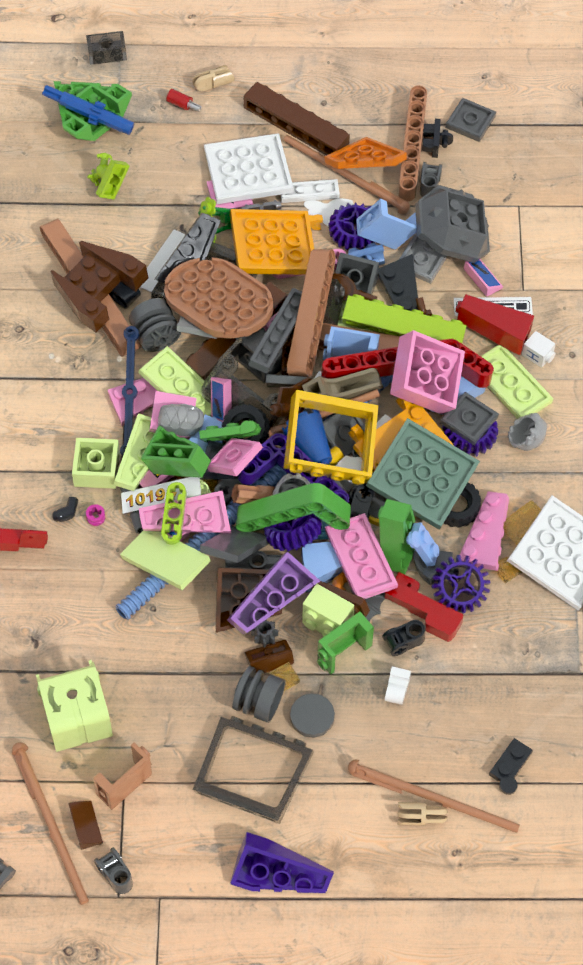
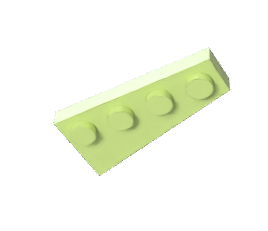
[114,413,154,491]

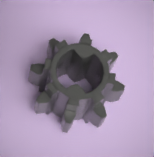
[251,619,279,647]

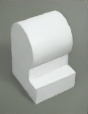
[385,667,411,705]

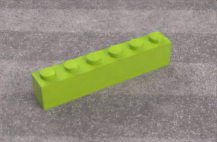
[342,294,467,343]

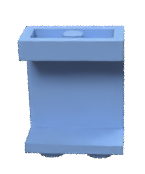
[356,199,417,250]
[323,326,380,360]

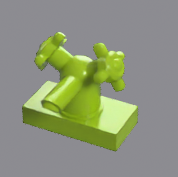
[87,153,130,200]

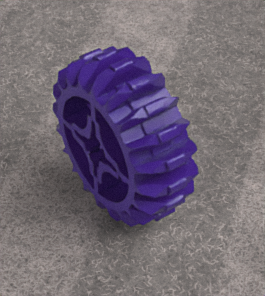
[328,202,375,251]
[442,421,499,457]
[264,513,322,552]
[431,555,491,614]

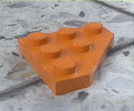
[324,137,407,169]

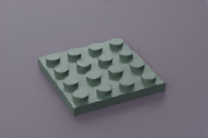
[366,418,480,530]

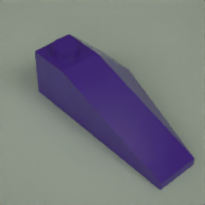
[230,832,334,893]

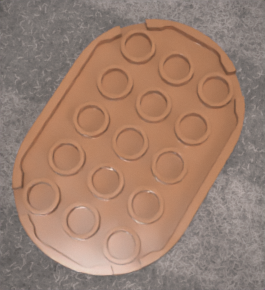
[164,258,273,338]

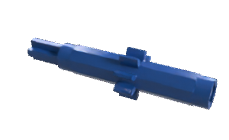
[42,85,135,135]

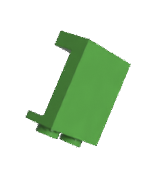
[317,612,374,675]

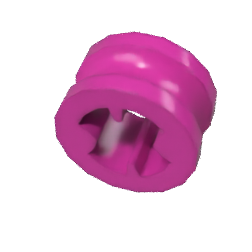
[86,504,105,526]

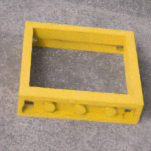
[284,390,378,485]

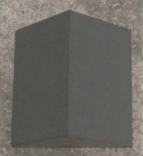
[335,253,379,295]

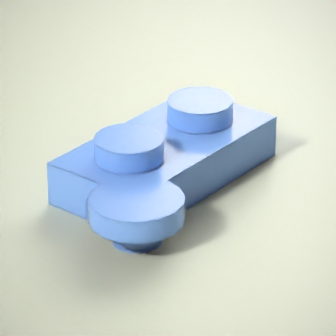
[406,522,439,567]

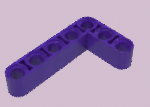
[238,433,349,503]

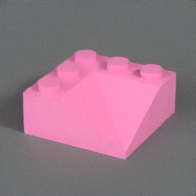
[390,330,465,414]

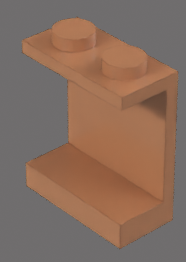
[93,742,152,810]

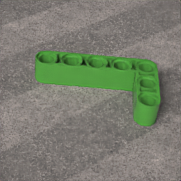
[236,483,351,532]

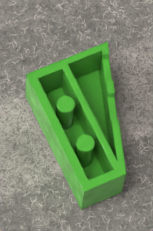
[141,426,211,478]
[378,499,416,574]

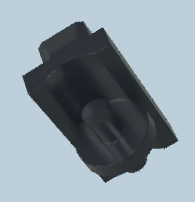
[422,118,453,158]

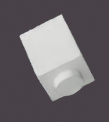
[522,331,556,368]

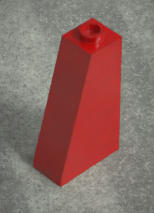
[455,294,534,355]

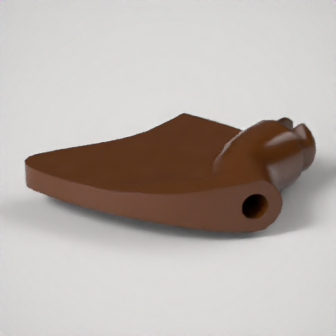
[270,378,312,422]

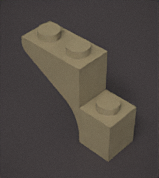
[302,368,383,399]

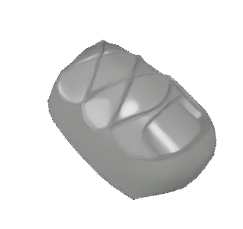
[158,404,204,436]

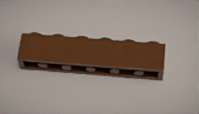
[243,82,350,156]
[185,281,287,384]

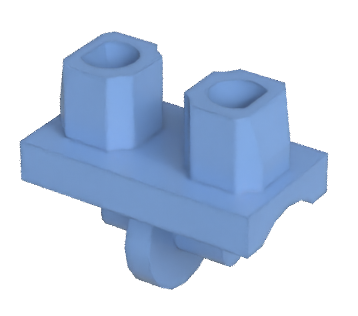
[348,243,385,265]

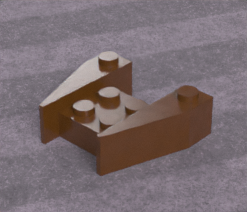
[50,241,149,333]

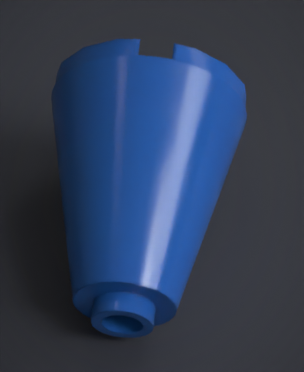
[282,409,332,465]

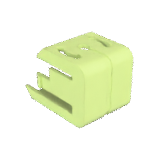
[36,660,113,752]

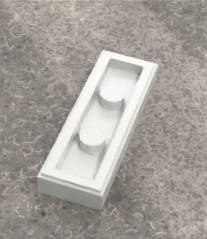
[281,179,340,203]

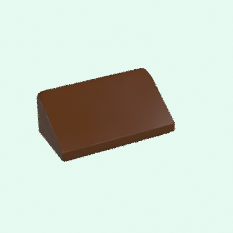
[245,640,294,675]
[68,801,103,850]

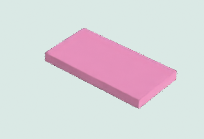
[325,513,398,599]

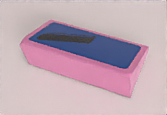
[464,259,503,297]
[211,377,232,422]

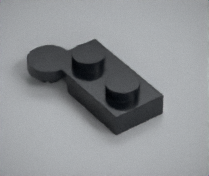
[489,738,533,795]

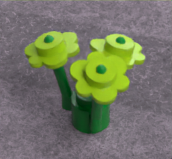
[198,197,235,246]

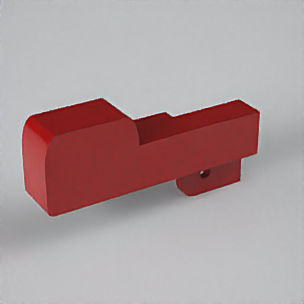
[0,528,48,551]
[384,572,464,642]

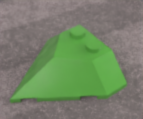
[53,81,132,141]

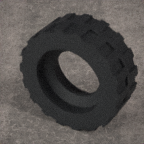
[222,404,270,445]
[443,483,481,528]

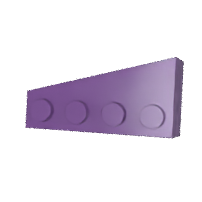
[227,552,320,634]

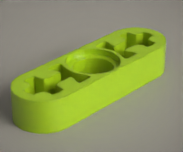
[161,482,187,545]

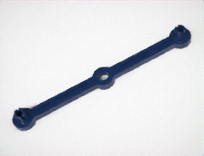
[120,326,139,457]

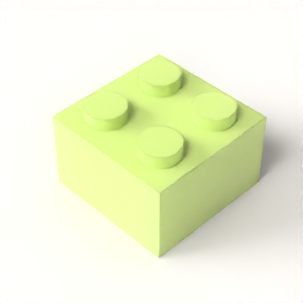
[72,438,120,489]
[302,584,354,636]

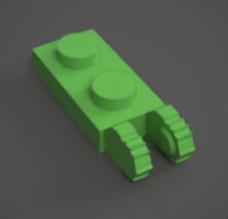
[199,420,261,443]

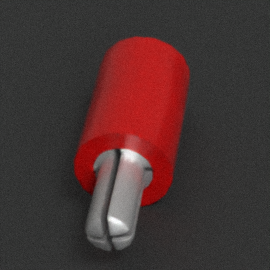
[166,89,202,112]

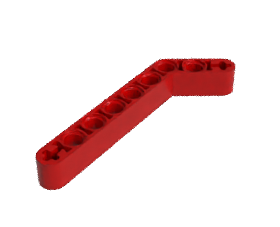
[321,339,494,388]

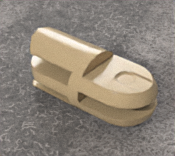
[192,65,235,91]
[397,802,448,826]

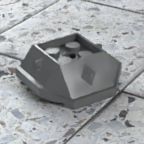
[415,185,490,263]

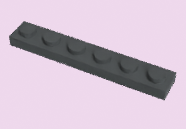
[248,288,302,374]

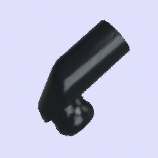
[52,497,79,522]

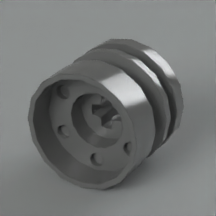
[129,298,181,352]
[232,666,286,723]

